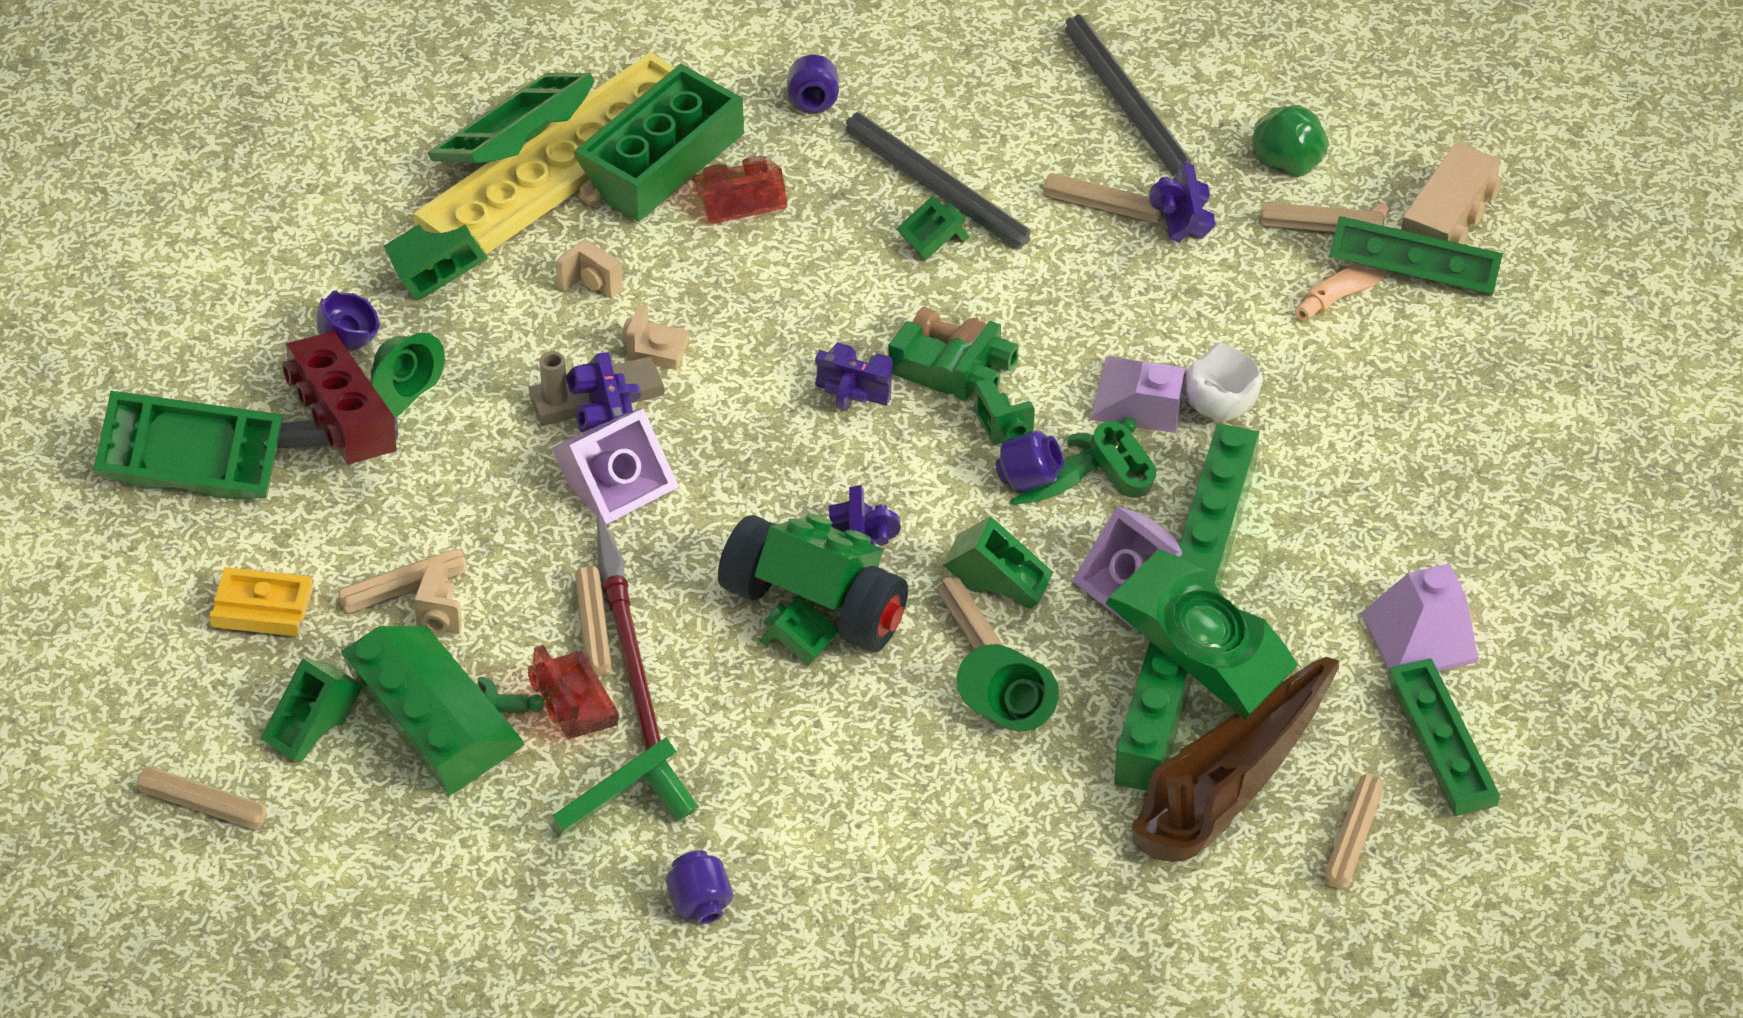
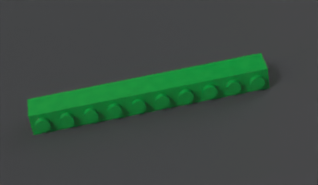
[1114,423,1259,791]

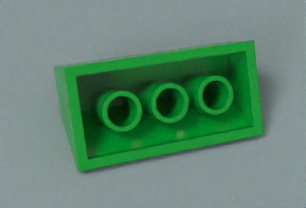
[574,64,744,222]
[341,626,525,796]

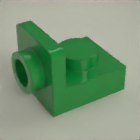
[896,195,969,261]
[974,378,1035,445]
[759,595,838,666]

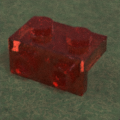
[692,156,788,224]
[528,645,619,739]

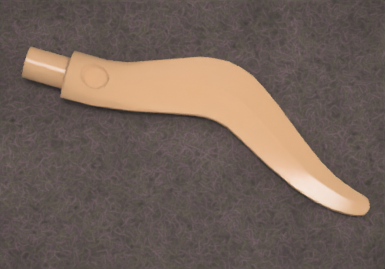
[1295,203,1389,321]

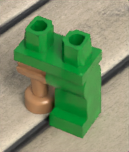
[888,307,1019,401]

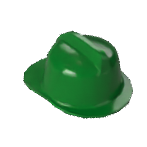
[371,333,445,417]
[956,644,1059,732]

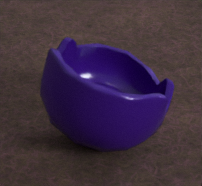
[316,290,380,351]

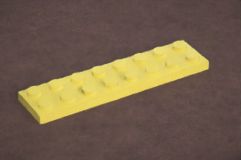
[413,52,675,254]

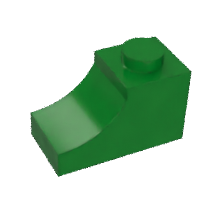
[384,224,489,300]
[943,516,1054,608]
[260,658,364,762]

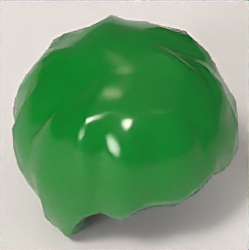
[1252,105,1329,178]

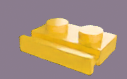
[209,567,313,637]

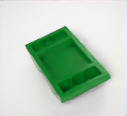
[427,73,595,163]
[93,390,283,499]
[1105,549,1298,720]

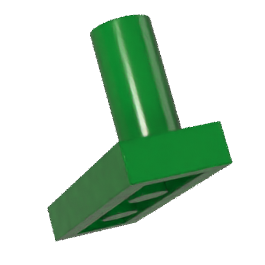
[548,737,699,838]

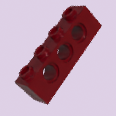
[282,331,397,465]

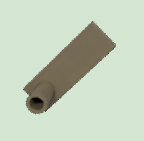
[528,351,664,426]

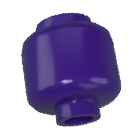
[787,54,839,114]
[996,430,1064,493]
[665,850,734,925]

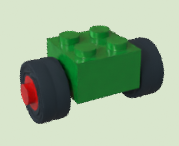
[718,514,908,652]

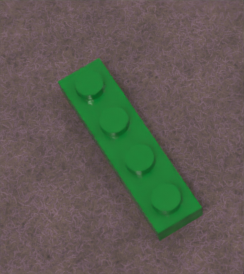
[1329,216,1503,295]
[1388,658,1500,816]

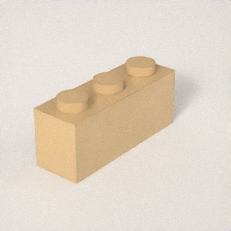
[1401,142,1503,244]

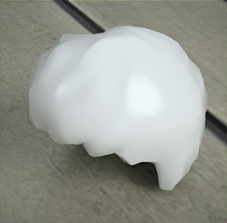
[1184,343,1263,422]

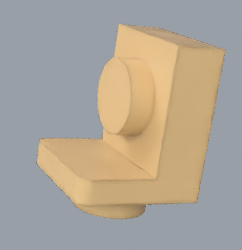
[556,239,623,299]
[622,305,689,370]
[414,560,462,635]

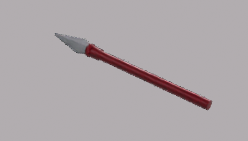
[597,516,661,751]

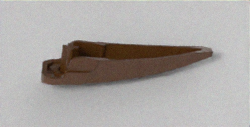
[1132,656,1339,862]

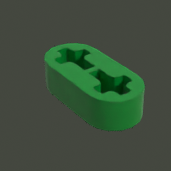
[1090,421,1156,498]

